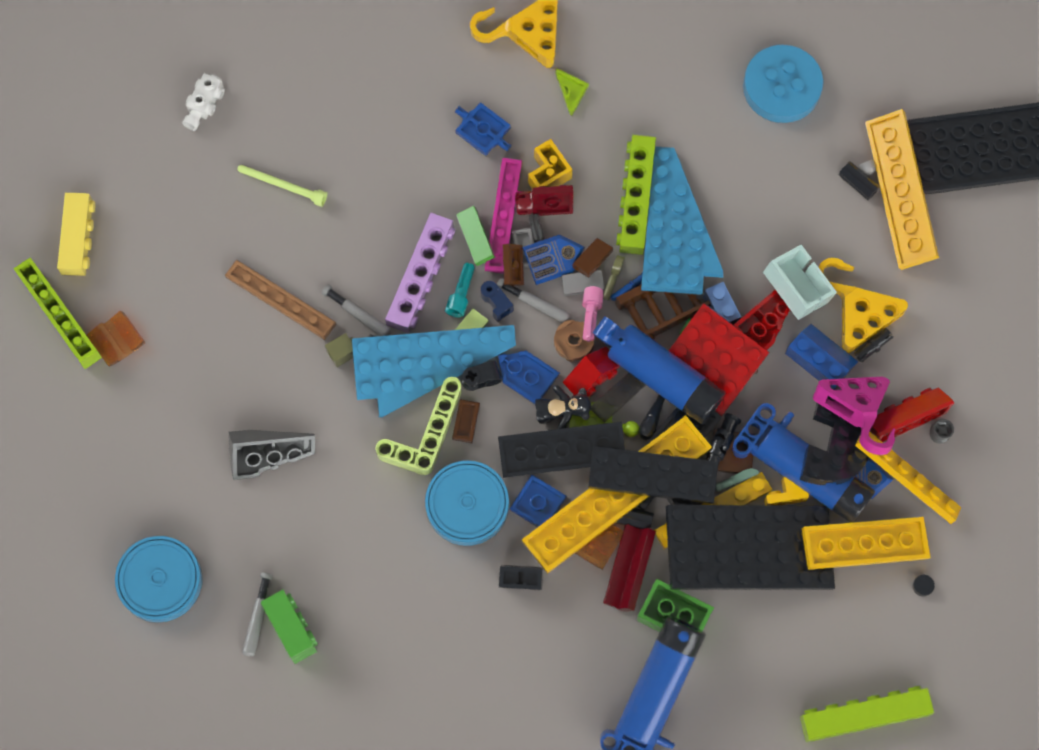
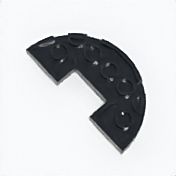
[799,396,869,485]

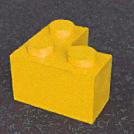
[528,139,573,190]

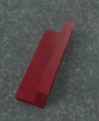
[603,524,656,612]

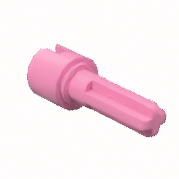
[582,286,603,342]

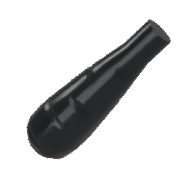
[638,395,665,440]

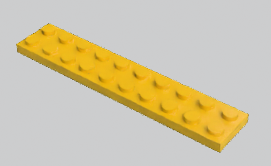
[522,416,712,574]

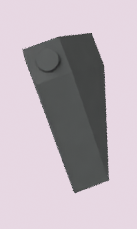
[229,430,315,480]

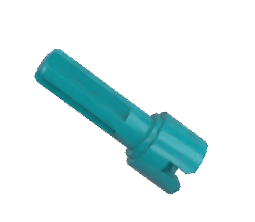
[445,262,475,318]

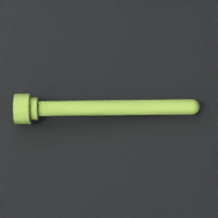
[237,165,328,207]

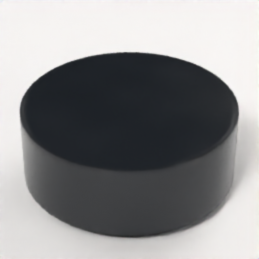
[912,575,935,597]

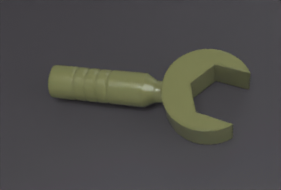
[603,255,625,301]

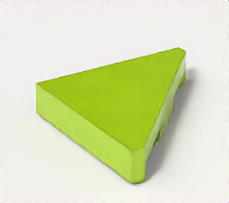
[556,68,589,116]

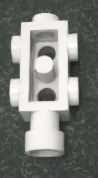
[182,73,225,131]

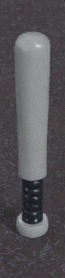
[497,278,571,323]
[322,285,391,336]
[242,572,273,657]

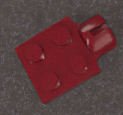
[515,185,574,216]

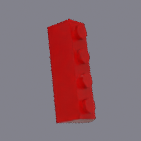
[870,387,954,442]

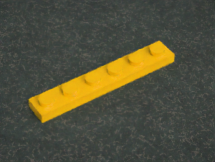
[855,432,962,524]
[655,472,772,549]

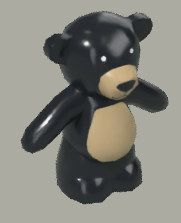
[535,385,591,429]

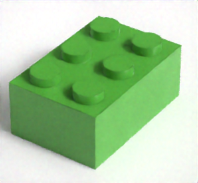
[636,579,714,632]
[260,590,318,664]

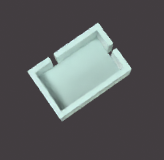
[763,245,837,320]

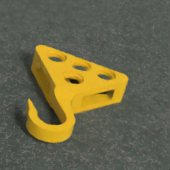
[470,0,558,68]
[819,258,908,353]

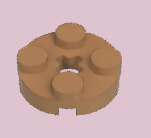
[554,320,594,362]

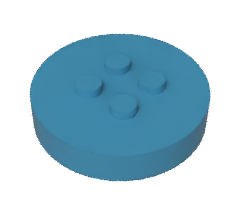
[743,45,823,123]
[425,461,509,546]
[115,536,202,622]

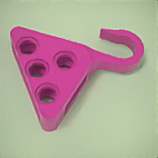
[813,376,895,455]

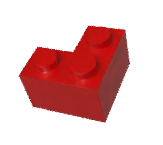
[563,346,620,398]

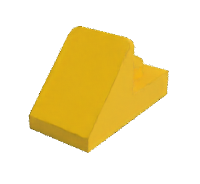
[764,477,809,506]

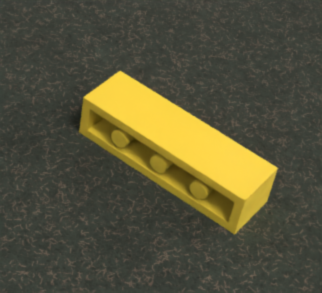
[57,193,95,276]

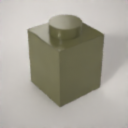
[325,333,353,367]

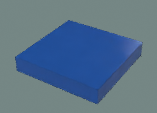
[510,475,567,527]

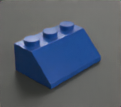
[785,324,858,390]

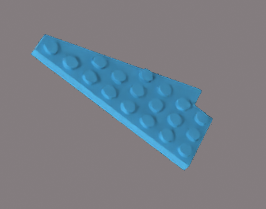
[641,147,723,294]
[351,325,516,417]

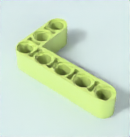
[375,377,462,475]

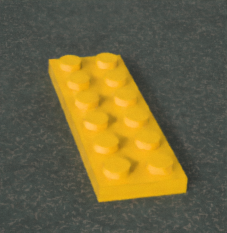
[801,517,931,570]

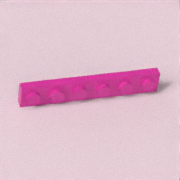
[485,158,522,274]

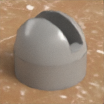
[858,159,876,176]

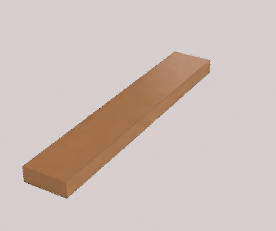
[225,260,336,340]

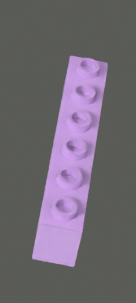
[385,213,455,334]

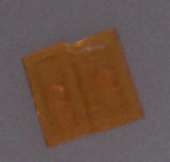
[87,311,145,367]
[574,525,623,570]

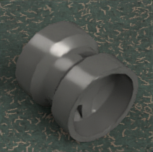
[930,419,954,444]

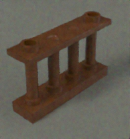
[615,285,711,340]

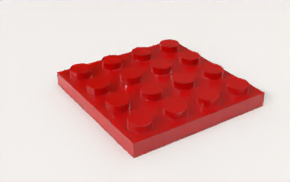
[669,303,770,416]

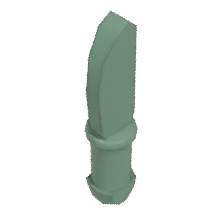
[715,468,759,492]

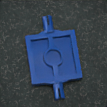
[455,102,512,156]

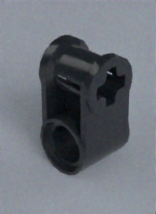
[462,360,502,391]

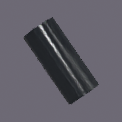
[838,161,880,200]
[615,508,654,529]

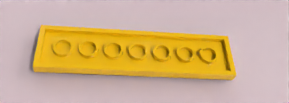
[865,109,939,270]

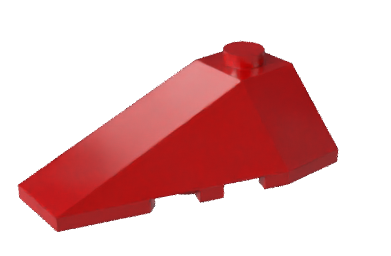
[734,289,790,350]

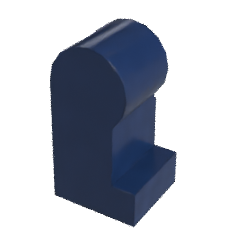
[481,281,514,322]

